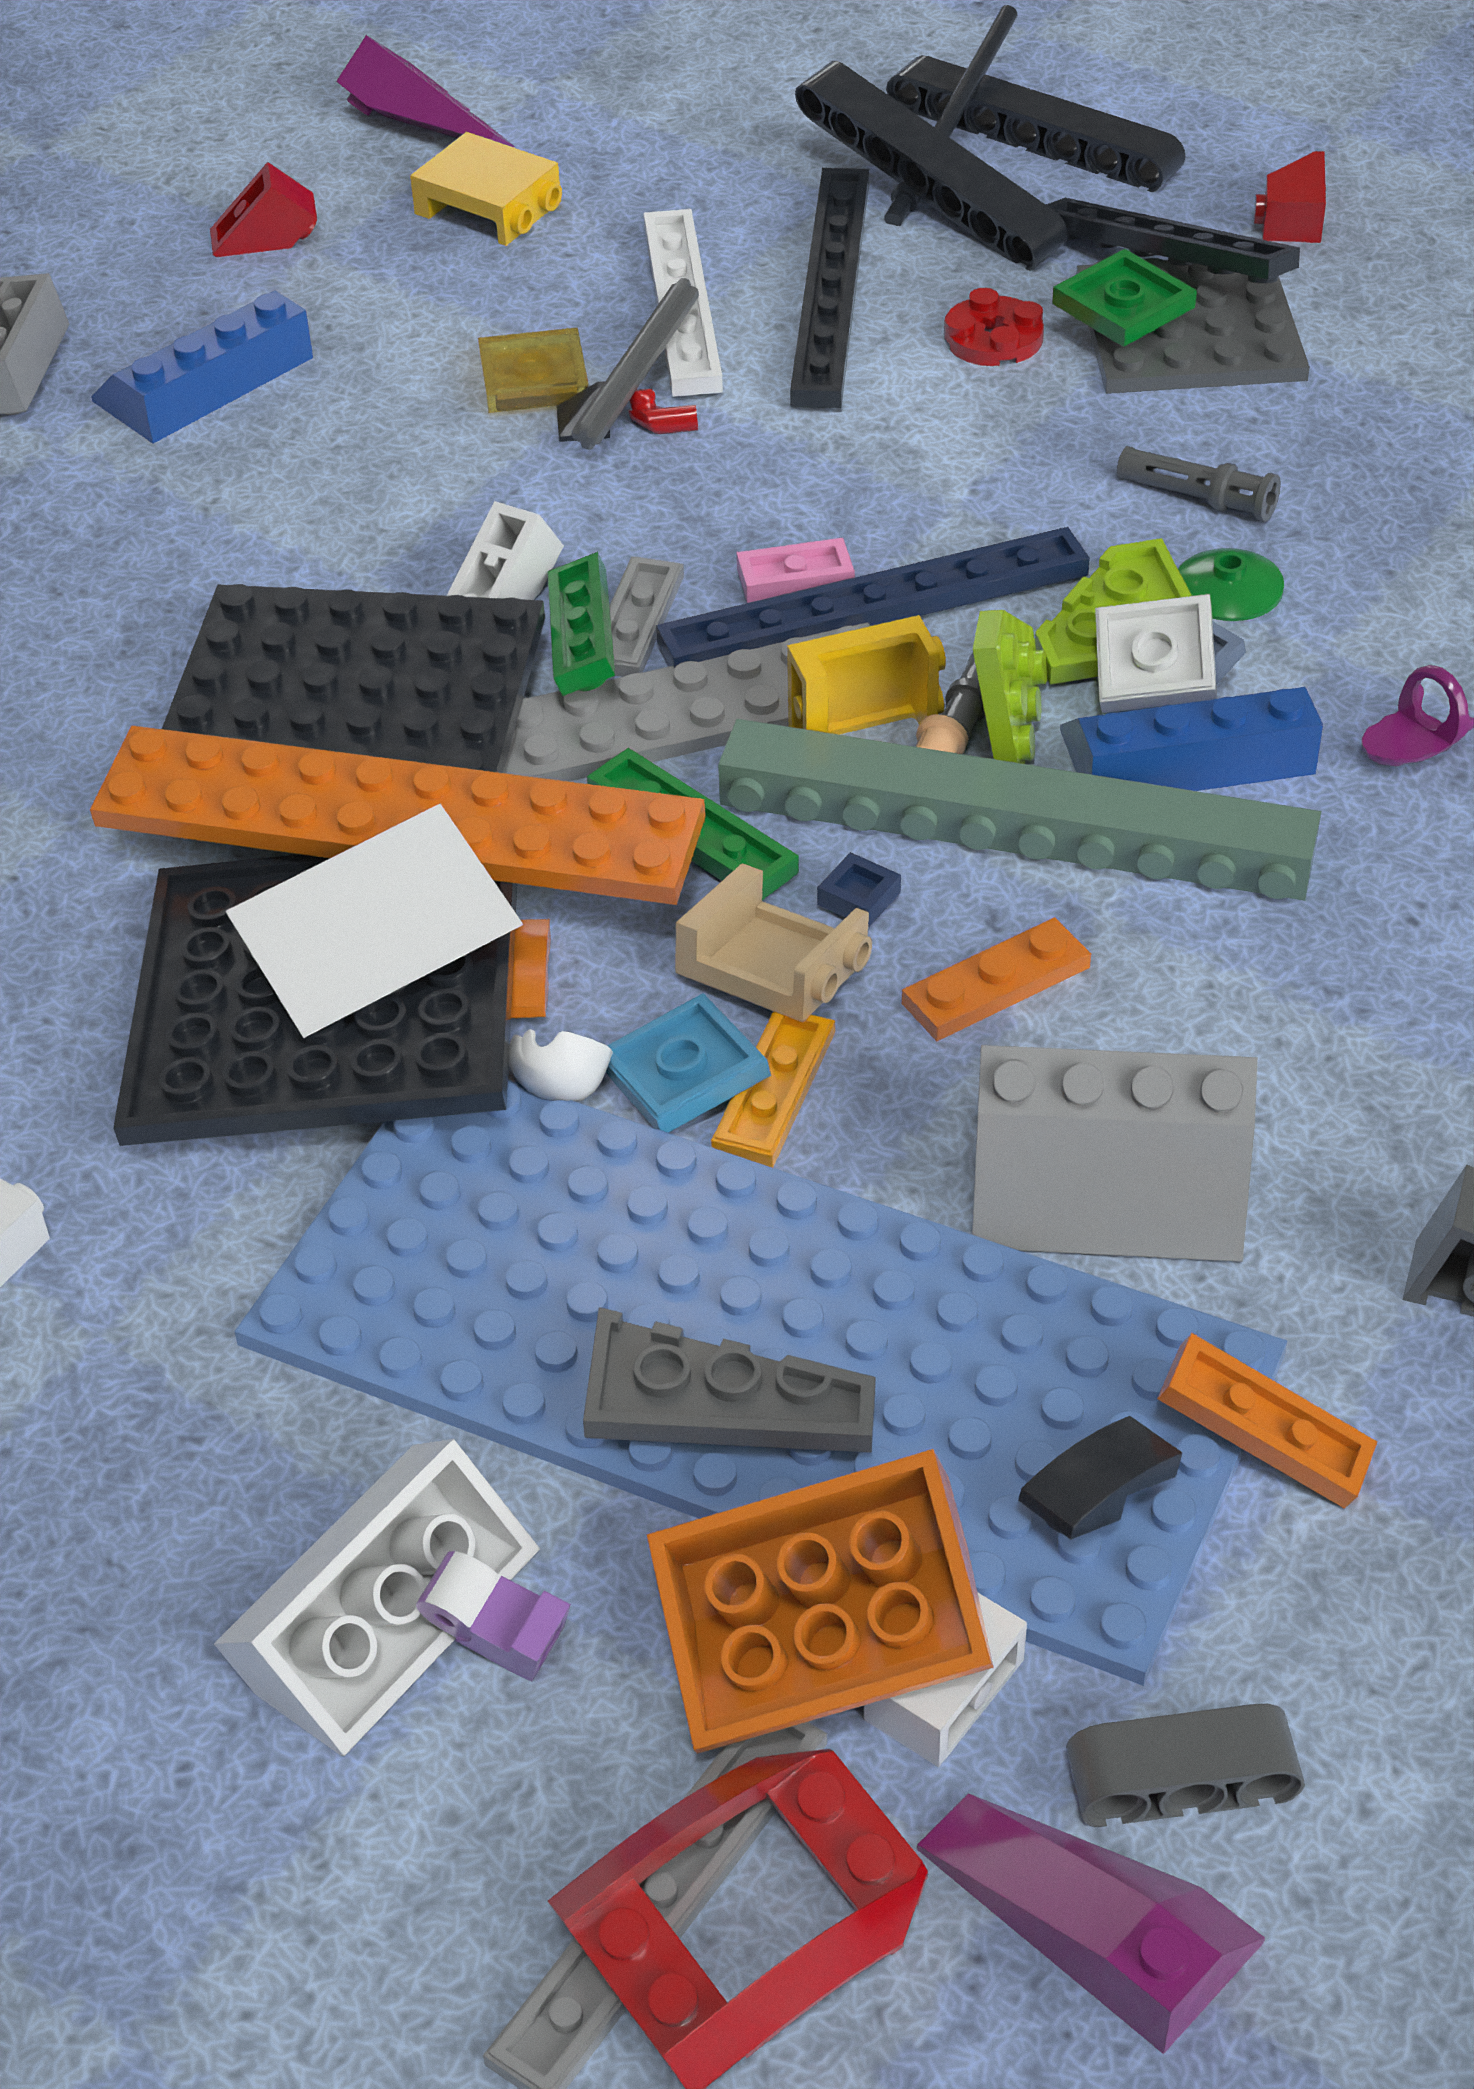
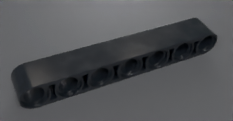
[886,55,1186,192]
[795,61,1068,271]

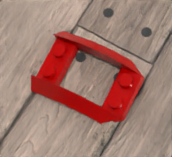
[547,1749,929,2089]

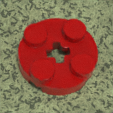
[944,287,1044,366]

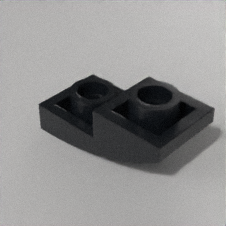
[1018,1416,1182,1540]

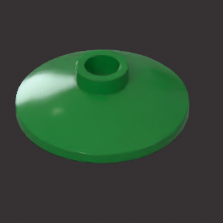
[1178,548,1284,621]

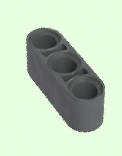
[1066,1703,1305,1827]

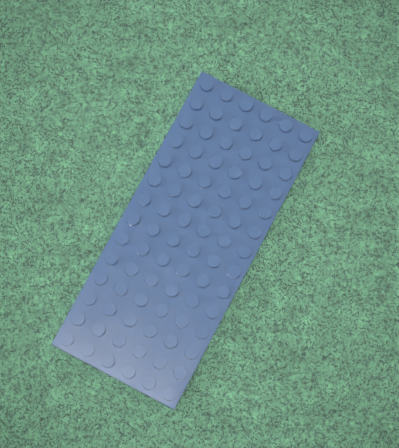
[234,1079,1288,1686]

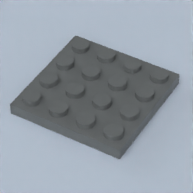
[1076,258,1310,394]

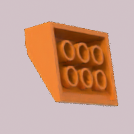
[647,1449,994,1754]

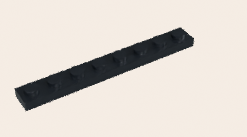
[790,167,869,408]

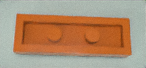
[901,917,1091,1042]
[1157,1333,1378,1509]

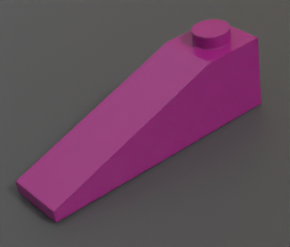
[336,35,515,147]
[917,1793,1265,2054]

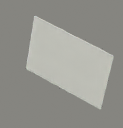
[226,804,523,1038]

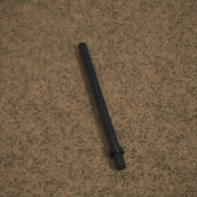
[884,5,1018,226]

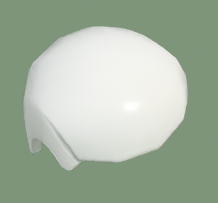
[509,1029,613,1102]

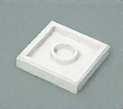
[1095,594,1217,713]

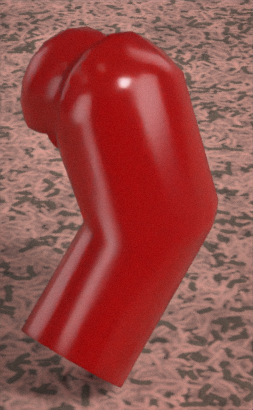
[627,389,698,434]

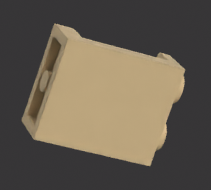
[675,863,872,1022]

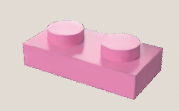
[736,538,855,603]

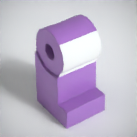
[416,1551,571,1682]

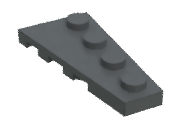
[583,1307,876,1453]

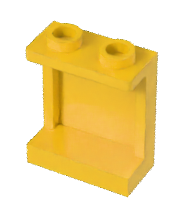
[410,132,562,246]
[787,615,946,735]

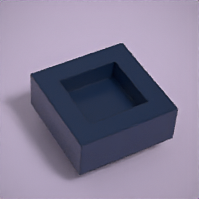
[817,852,901,928]

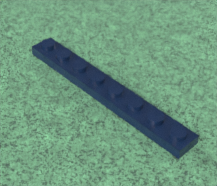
[656,527,1090,668]

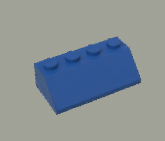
[91,290,313,444]
[1060,687,1323,791]

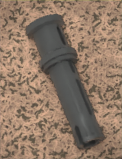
[1117,446,1281,522]

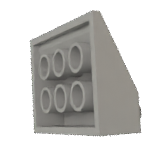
[972,1045,1258,1262]

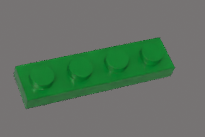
[548,552,615,696]
[587,747,799,900]

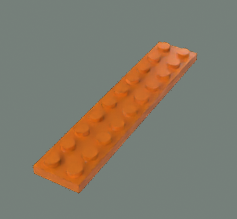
[90,725,706,905]

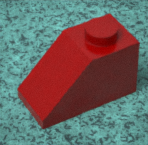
[1253,151,1326,243]
[210,162,317,257]

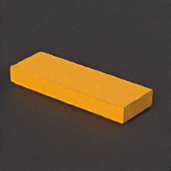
[711,1011,835,1168]

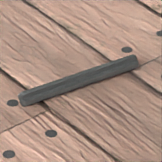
[572,278,699,450]

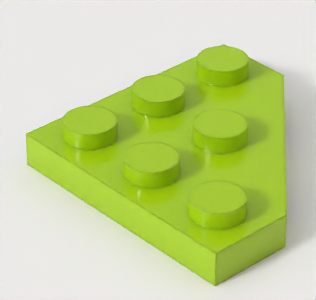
[1035,538,1192,685]
[972,610,1048,764]

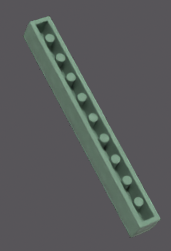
[718,719,1322,901]

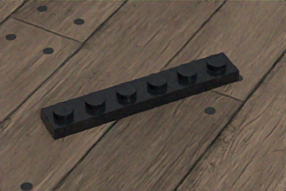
[1046,197,1300,284]

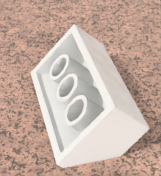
[214,1439,540,1756]

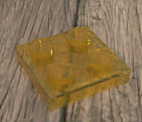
[478,327,589,413]

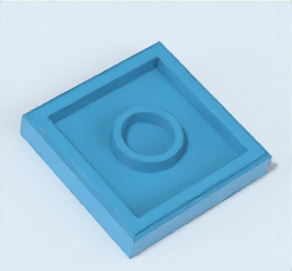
[606,993,771,1133]

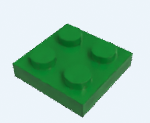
[1052,249,1197,347]

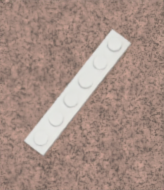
[644,209,723,397]

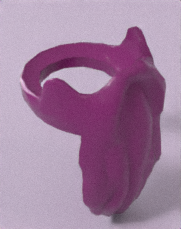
[1362,665,1474,767]

